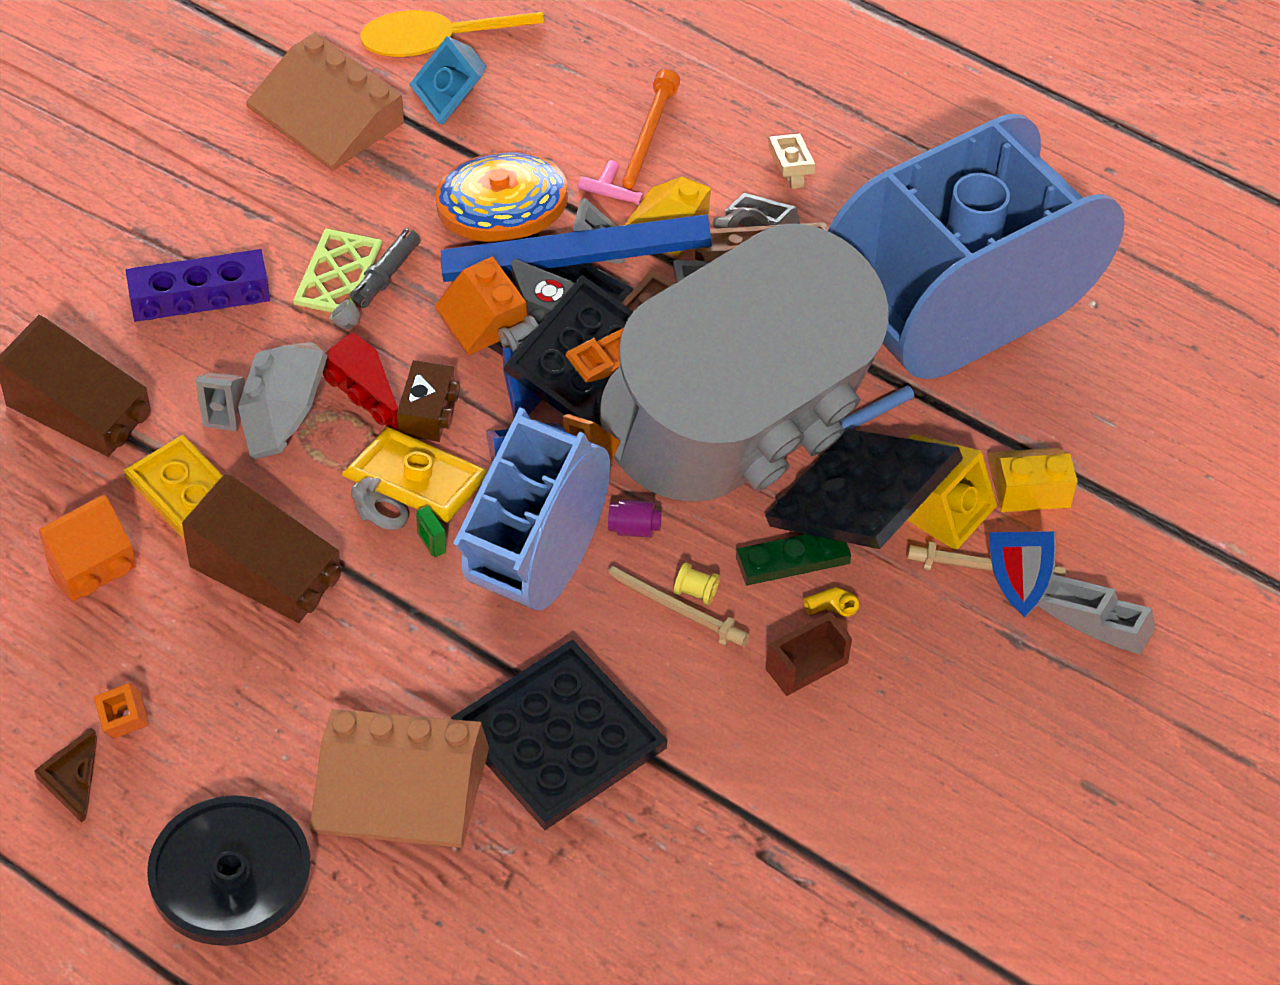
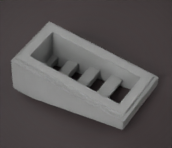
[725,193,800,227]

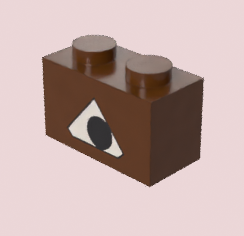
[397,360,460,442]

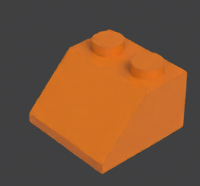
[435,256,527,356]
[38,494,136,602]

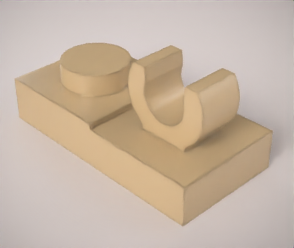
[769,133,815,189]

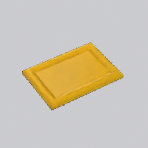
[342,426,488,523]

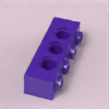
[125,249,270,322]

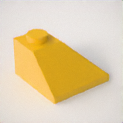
[625,176,711,258]

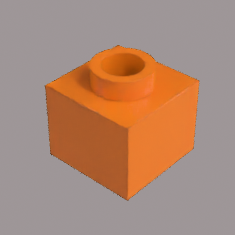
[93,683,149,739]

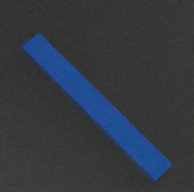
[441,214,712,282]

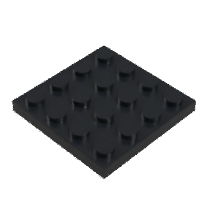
[503,275,633,427]
[765,429,963,549]
[451,639,668,830]

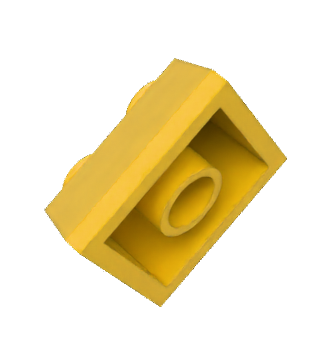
[987,448,1078,512]

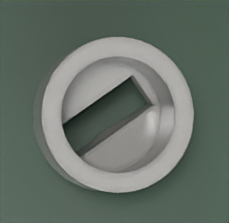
[330,299,360,330]

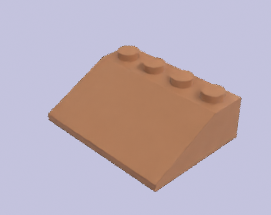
[246,32,404,171]
[310,709,489,848]

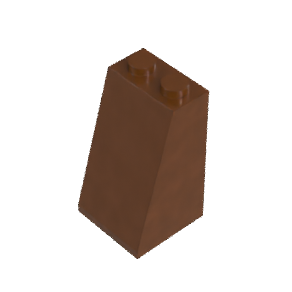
[0,315,151,457]
[182,473,342,623]

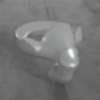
[713,207,770,229]
[351,477,409,530]

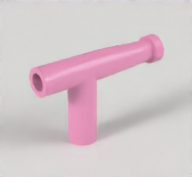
[578,160,644,205]

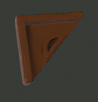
[34,728,97,822]

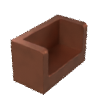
[766,612,852,696]

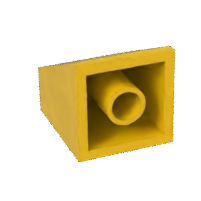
[907,434,997,550]

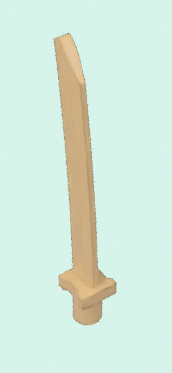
[907,542,1066,576]
[608,566,750,647]

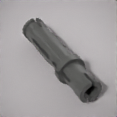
[350,228,421,308]

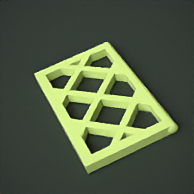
[293,228,383,313]

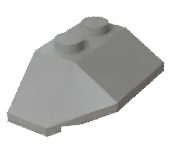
[238,342,328,460]

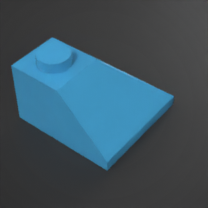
[409,36,487,125]

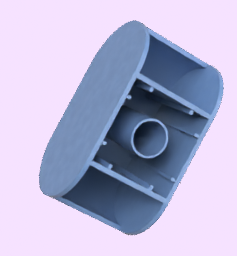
[828,114,1125,379]

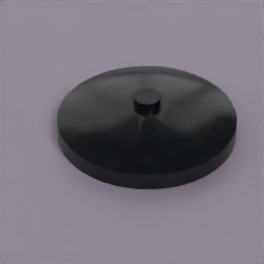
[147,795,311,946]

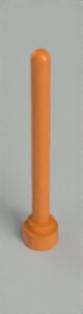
[622,69,680,189]

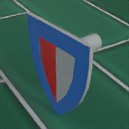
[989,531,1056,617]

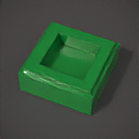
[416,506,446,558]

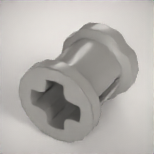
[498,315,539,353]

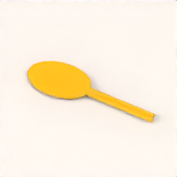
[360,10,545,57]

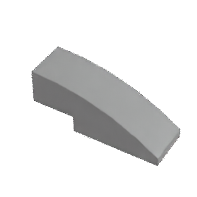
[1037,574,1156,654]

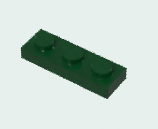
[736,534,852,586]

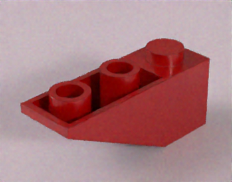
[323,332,398,431]

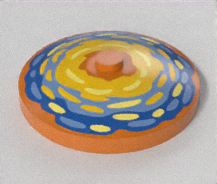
[435,152,568,242]

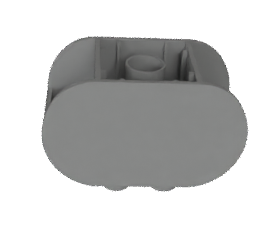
[600,223,889,502]

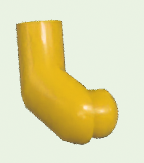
[803,587,860,617]

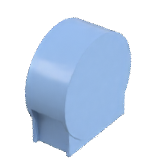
[453,408,610,611]

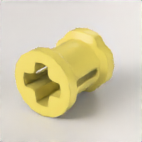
[674,562,720,606]

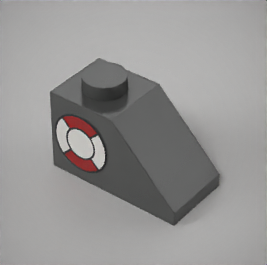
[511,259,574,324]

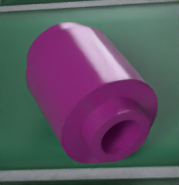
[608,499,662,538]

